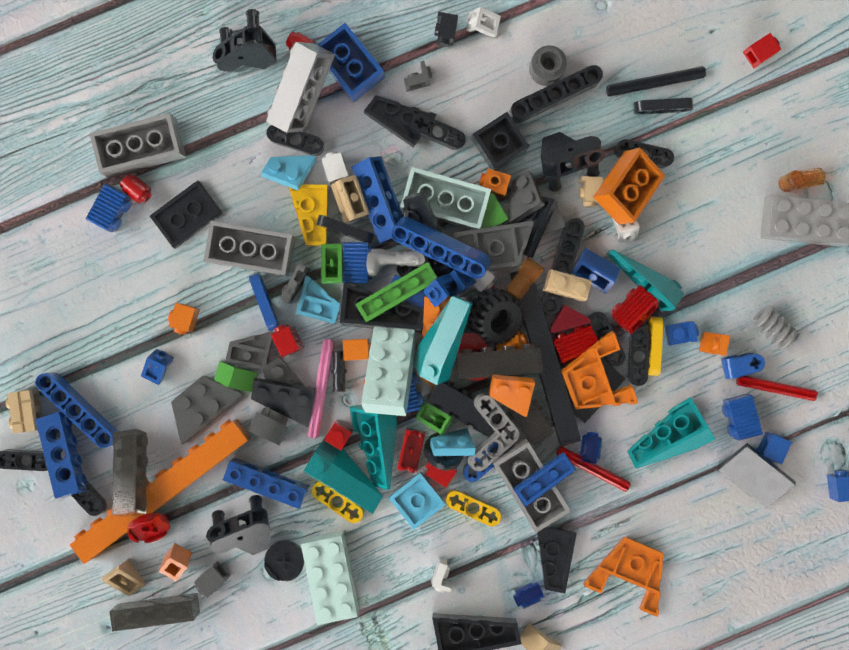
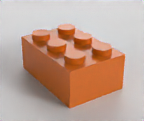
[593,148,665,224]

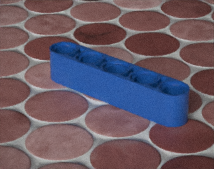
[391,217,491,279]
[35,372,120,448]

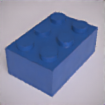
[317,23,385,103]

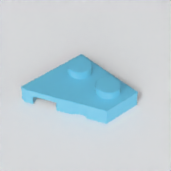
[261,155,316,191]
[296,276,341,324]
[430,428,476,456]

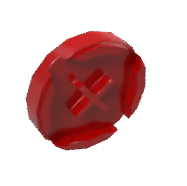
[127,513,171,543]

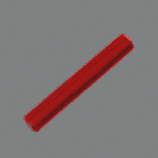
[736,376,818,401]
[556,446,631,492]

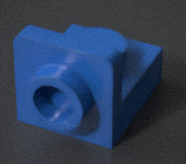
[423,274,454,307]
[665,321,699,346]
[141,349,174,385]

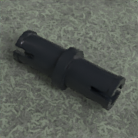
[331,351,347,392]

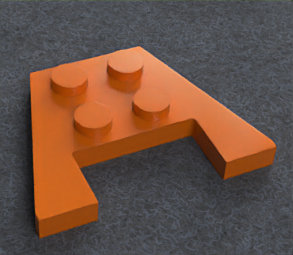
[561,331,638,409]
[583,536,663,617]

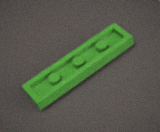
[356,262,437,322]

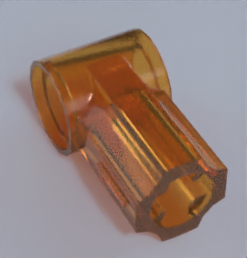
[778,167,826,192]
[506,257,545,300]

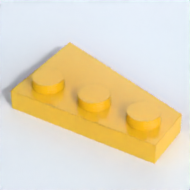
[288,184,329,246]

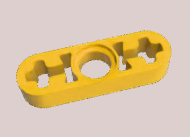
[648,317,663,376]
[311,481,364,523]
[446,489,501,526]

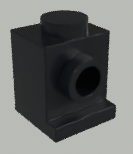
[434,11,458,47]

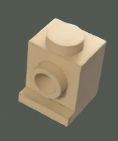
[579,176,603,208]

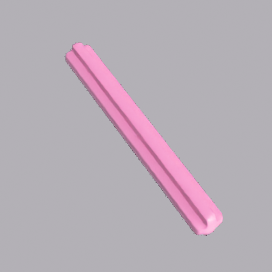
[308,339,334,439]

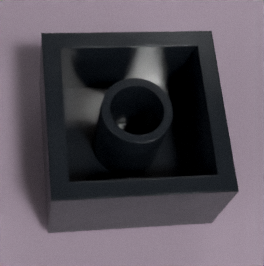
[471,112,530,171]

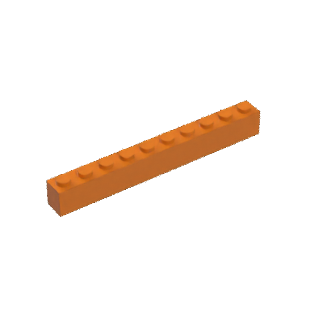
[70,419,251,564]

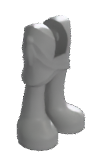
[366,247,429,277]

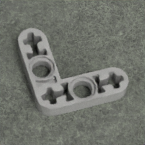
[468,393,519,471]

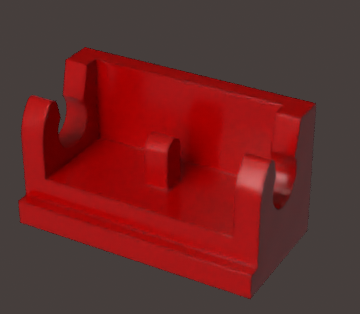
[397,427,426,473]

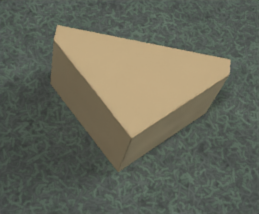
[102,559,145,596]
[520,623,562,650]

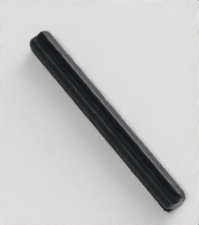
[606,66,706,97]

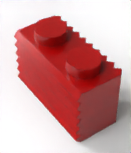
[611,285,659,335]
[271,324,305,357]
[553,325,598,366]

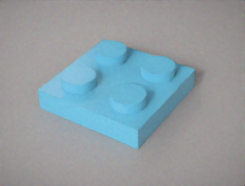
[389,472,446,530]

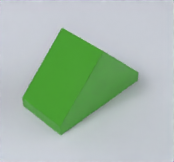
[480,193,508,229]
[321,244,343,284]
[214,361,258,392]
[416,401,453,436]

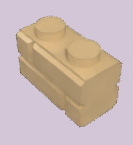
[331,175,370,223]
[543,269,592,302]
[6,389,43,434]

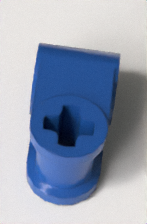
[721,353,765,379]

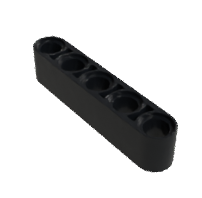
[509,65,603,123]
[541,218,585,315]

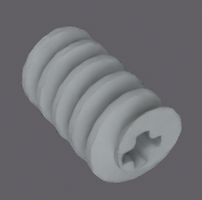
[753,305,800,350]

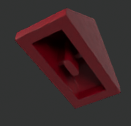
[549,305,591,334]

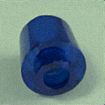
[580,432,603,464]
[513,582,545,609]

